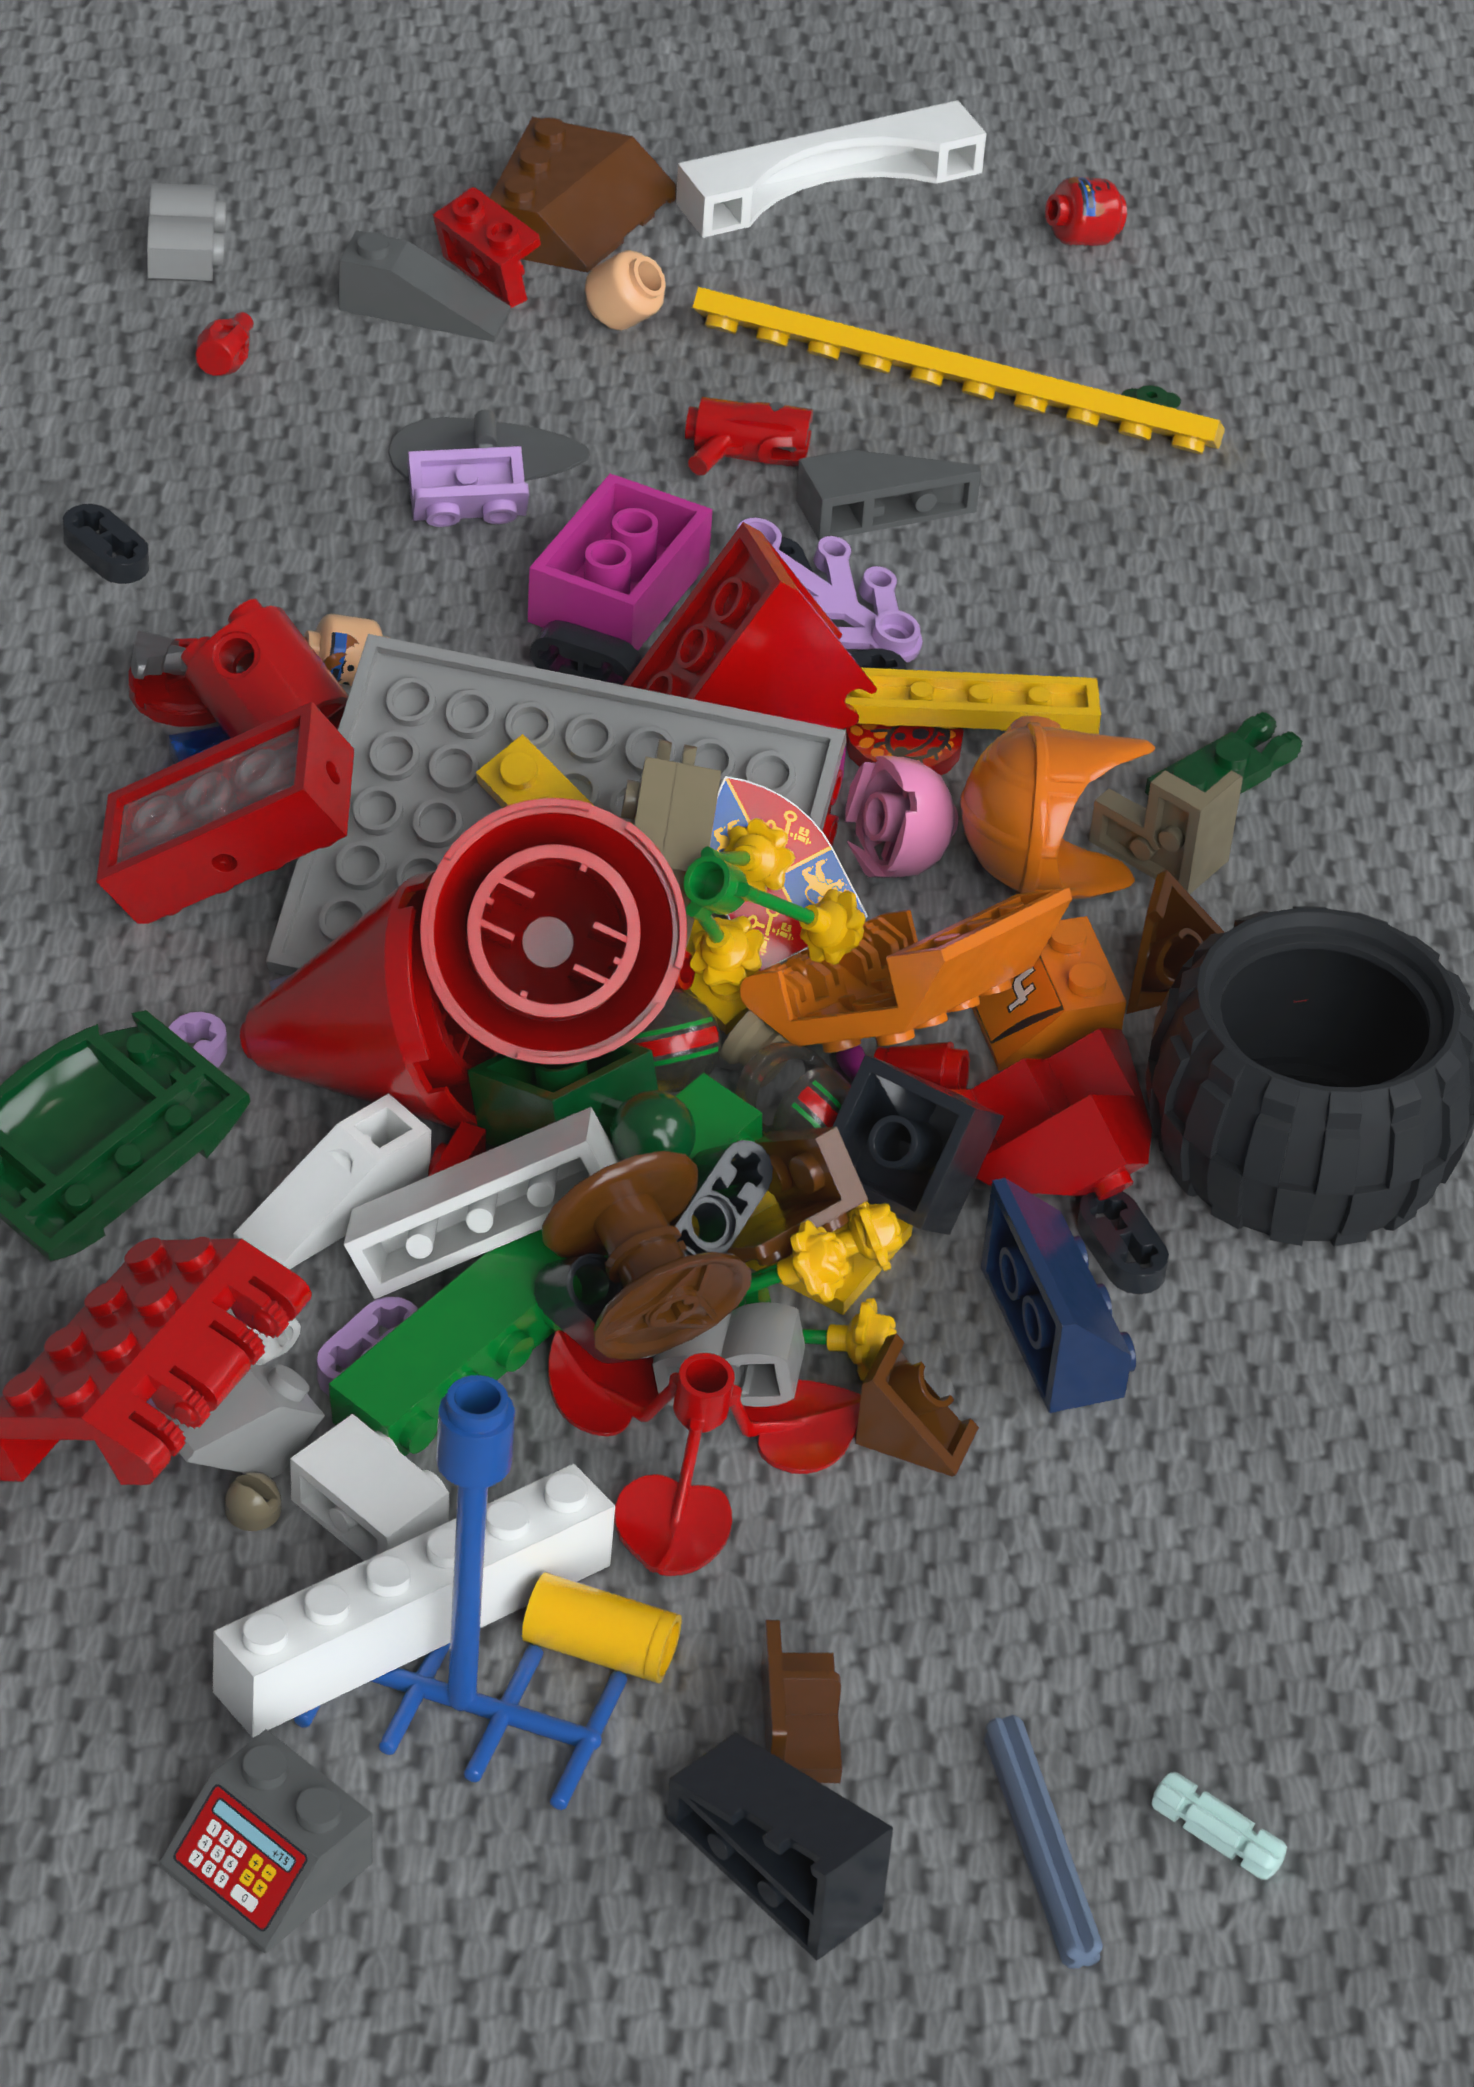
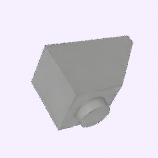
[156,1364,325,1478]

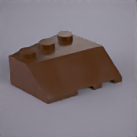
[489,116,677,273]

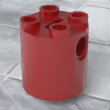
[181,598,349,739]

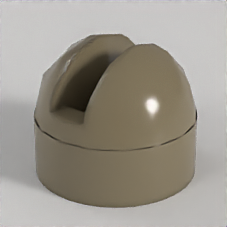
[225,1472,281,1531]

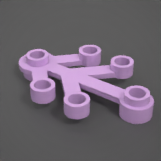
[736,518,922,663]

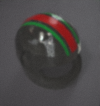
[629,989,722,1093]
[735,1041,851,1137]

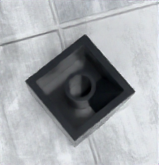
[832,1055,1004,1235]

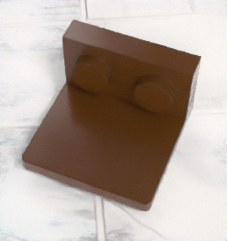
[727,1127,868,1266]

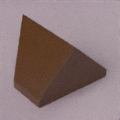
[1126,870,1225,1014]
[856,1333,979,1477]

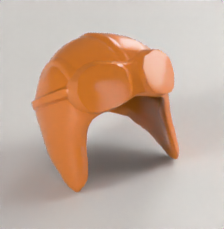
[960,716,1156,899]

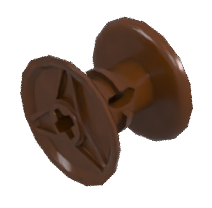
[542,1151,751,1360]

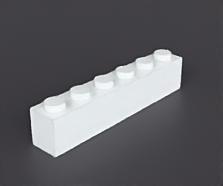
[213,1464,615,1738]

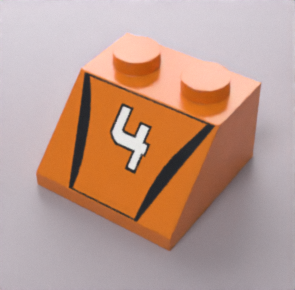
[972,916,1127,1071]

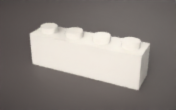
[343,1107,620,1299]

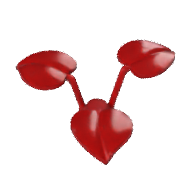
[548,1330,861,1576]

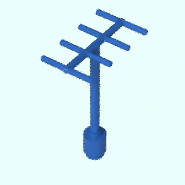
[294,1375,628,1810]

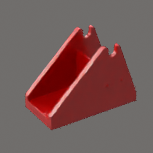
[623,522,877,729]

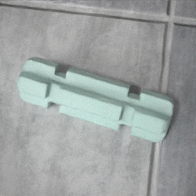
[1152,1772,1287,1880]

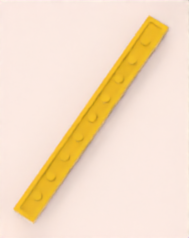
[692,287,1225,455]

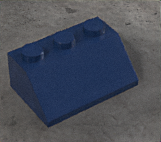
[981,1178,1136,1413]

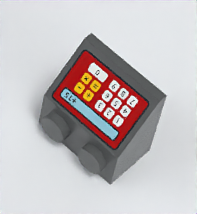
[160,1729,372,1954]

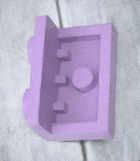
[407,446,529,527]

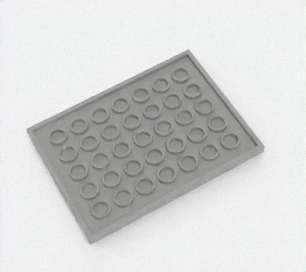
[266,634,846,1074]

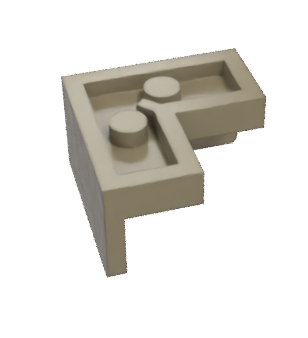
[1089,770,1243,894]

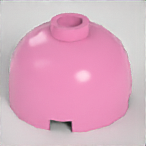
[845,756,958,878]

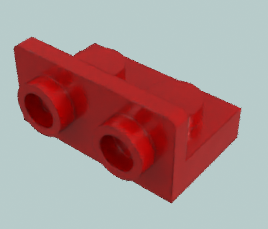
[433,187,541,308]

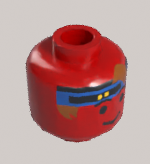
[1045,177,1127,246]

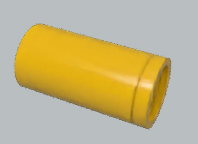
[522,1572,682,1684]

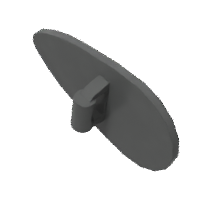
[389,410,590,481]

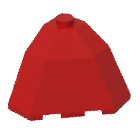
[950,1028,1152,1201]

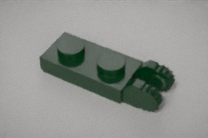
[1145,711,1303,796]

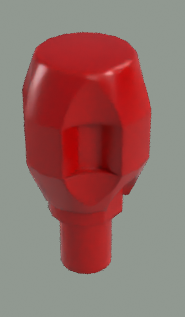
[195,312,254,376]

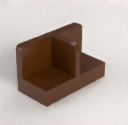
[761,1620,842,1783]

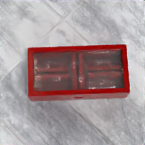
[96,702,354,924]

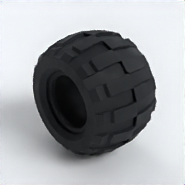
[1145,906,1474,1246]

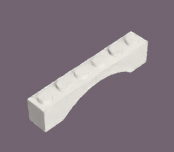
[676,100,986,238]

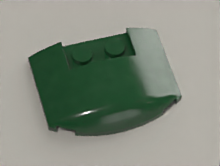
[0,1010,251,1262]

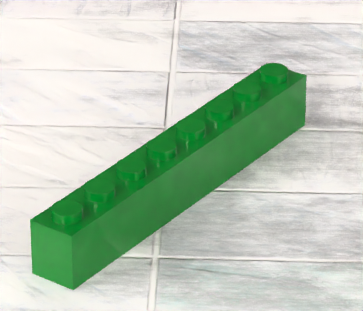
[328,1073,762,1456]

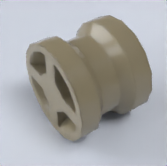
[719,1011,796,1088]

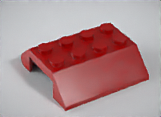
[0,1237,312,1485]

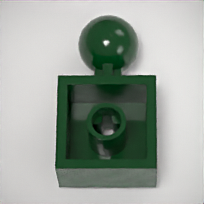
[467,1042,696,1161]

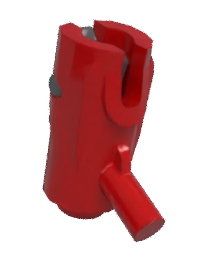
[685,397,813,476]

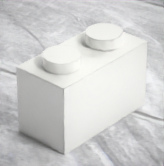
[290,1414,449,1561]

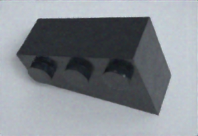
[667,1732,894,1961]

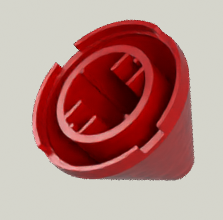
[420,798,687,1065]
[240,870,500,1129]

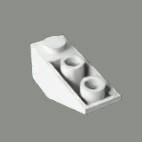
[234,1094,431,1270]

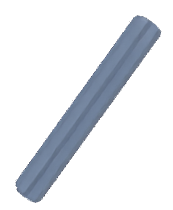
[984,1715,1103,1969]

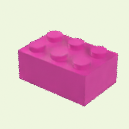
[528,473,713,651]

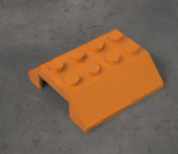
[740,887,1072,1053]

